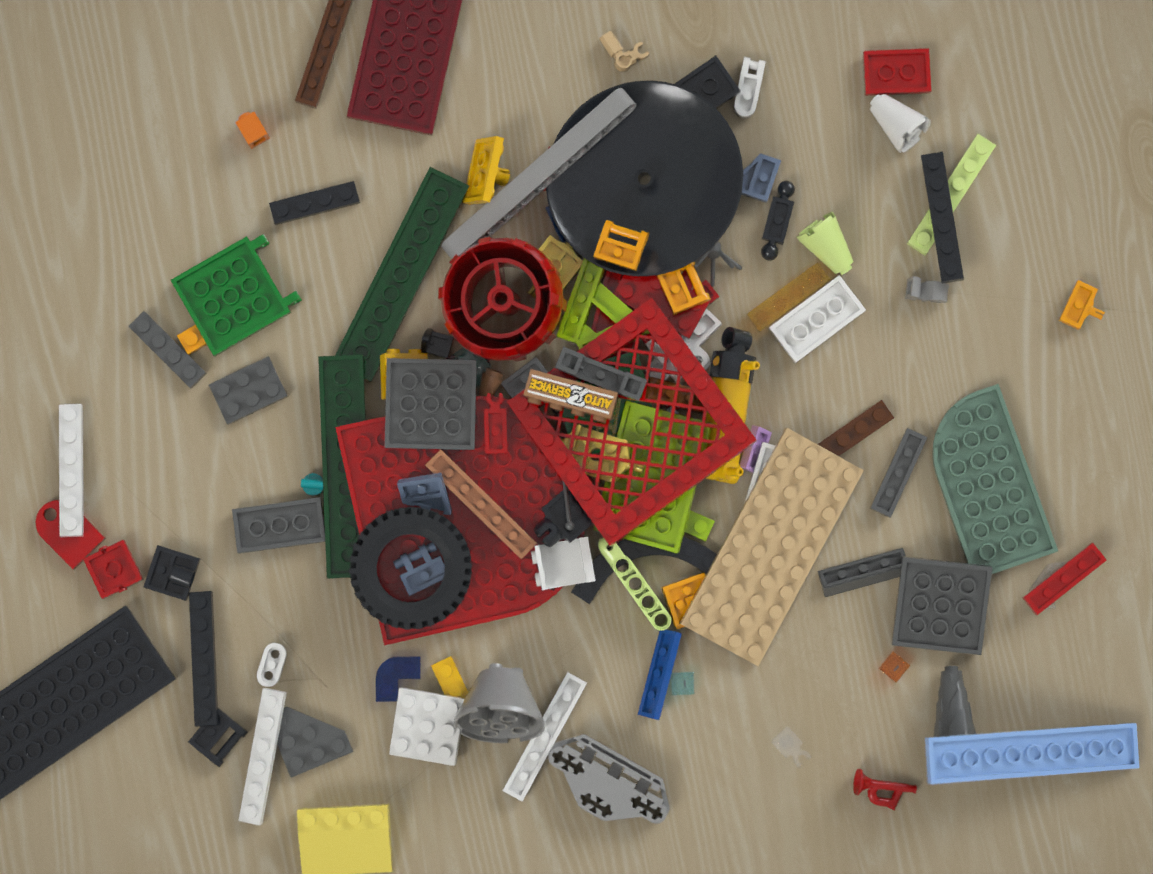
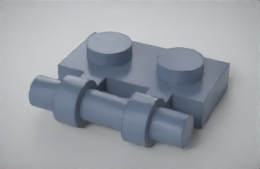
[393,542,445,596]

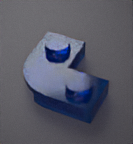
[376,656,421,702]

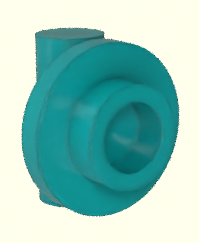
[301,473,323,496]

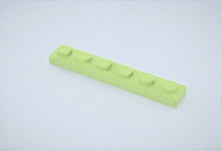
[907,134,996,255]

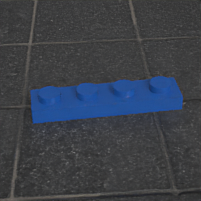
[638,629,682,720]

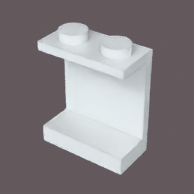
[531,537,595,590]

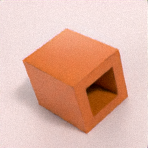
[235,112,270,149]

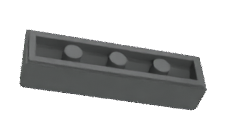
[817,548,906,597]

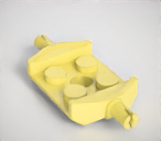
[560,424,645,483]

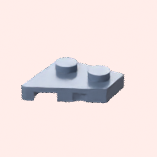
[741,153,781,203]
[397,473,452,515]

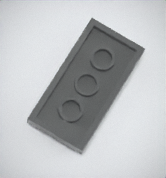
[232,497,325,554]

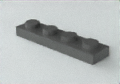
[128,311,207,389]
[870,428,928,518]

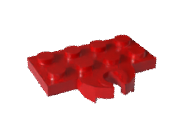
[613,270,711,339]

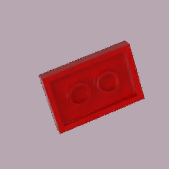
[863,48,932,96]

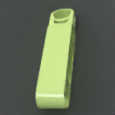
[598,537,671,631]

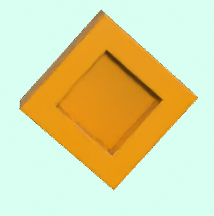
[177,324,207,355]

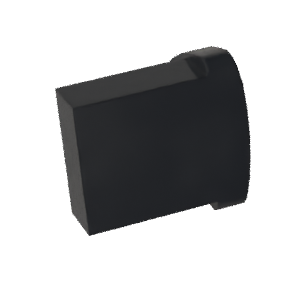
[421,328,454,359]

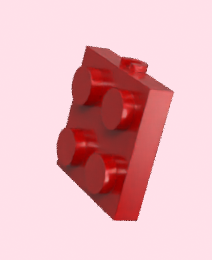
[83,539,144,599]

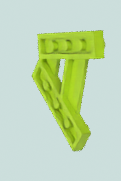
[556,258,649,350]

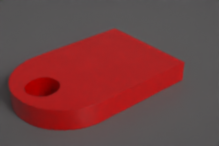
[35,500,106,570]

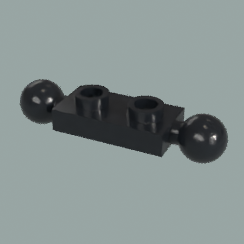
[761,180,795,261]

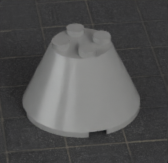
[454,663,545,743]

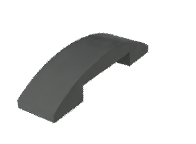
[555,347,647,401]

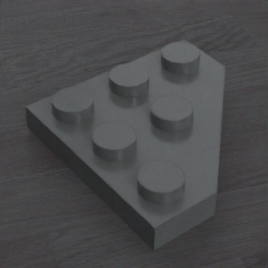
[277,707,354,778]

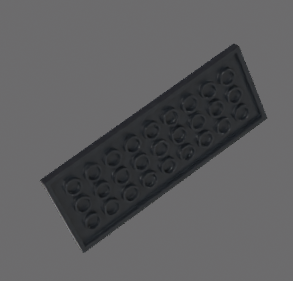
[0,605,176,800]

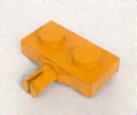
[1058,280,1105,330]

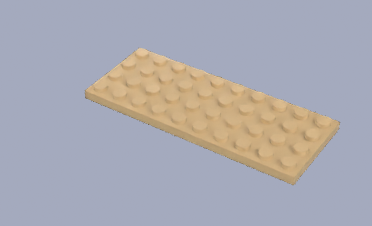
[680,428,864,666]

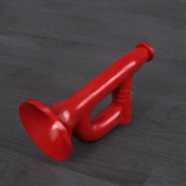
[853,769,917,810]

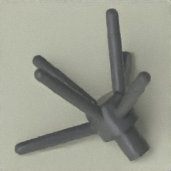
[694,242,742,287]

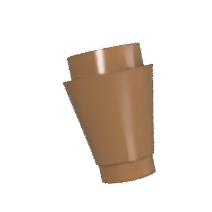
[478,368,503,396]

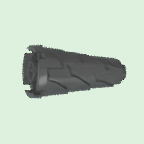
[934,666,976,737]

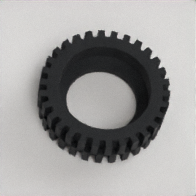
[349,507,472,630]

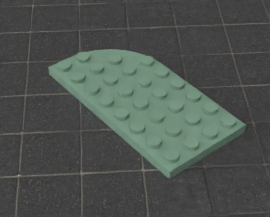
[932,384,1058,574]

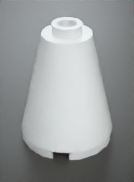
[870,94,931,153]

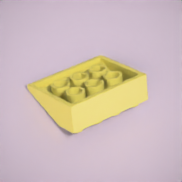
[297,804,392,874]

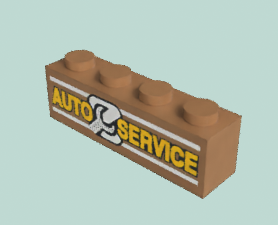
[524,369,619,423]

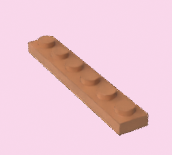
[425,449,537,559]

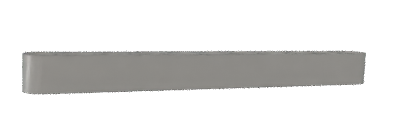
[441,88,636,259]

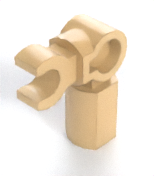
[599,31,649,72]

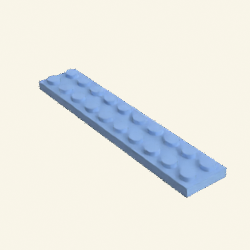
[925,723,1139,784]

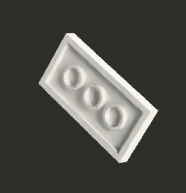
[769,275,866,363]

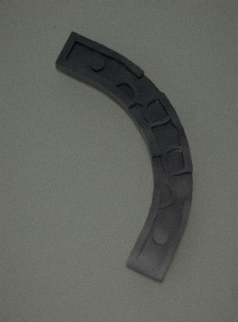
[571,537,717,605]

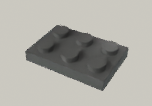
[209,356,288,425]

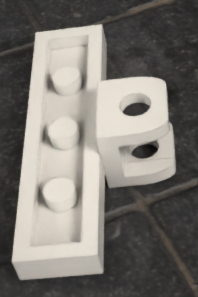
[644,309,722,380]

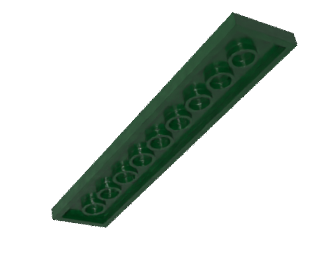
[335,167,469,383]
[318,355,366,579]

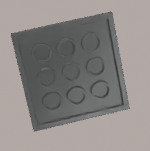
[385,358,476,450]
[891,556,993,655]

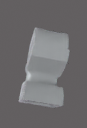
[905,276,949,303]

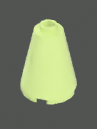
[796,212,854,275]

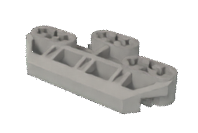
[548,734,670,824]

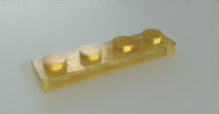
[747,262,831,332]

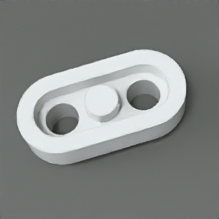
[257,643,287,687]

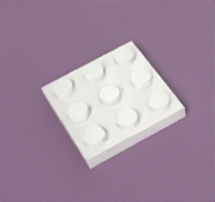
[389,687,465,766]

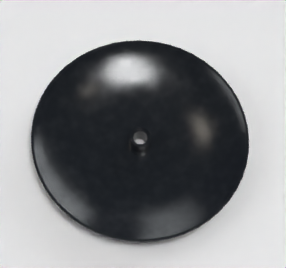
[546,80,743,276]

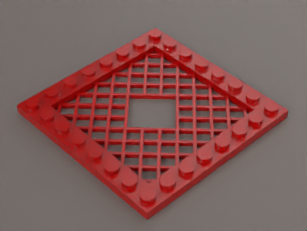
[507,298,757,547]

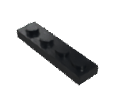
[269,181,360,225]

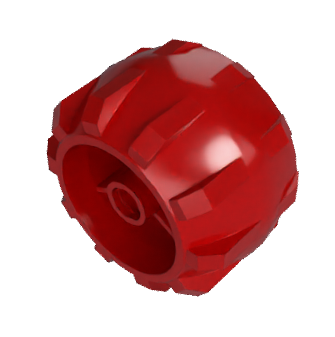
[438,236,567,362]

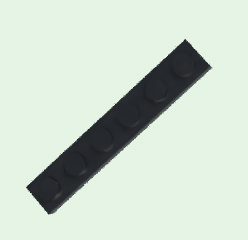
[921,152,964,284]
[189,591,219,727]

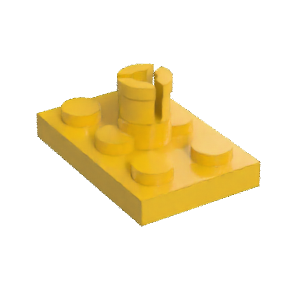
[462,136,510,205]

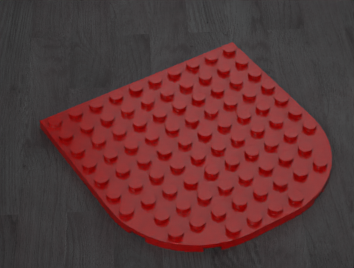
[335,396,585,646]

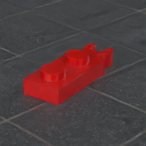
[484,393,507,454]

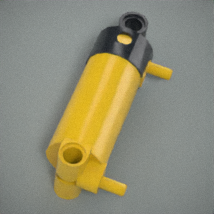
[705,327,760,484]

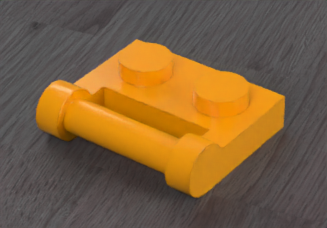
[593,220,649,271]
[657,262,711,315]

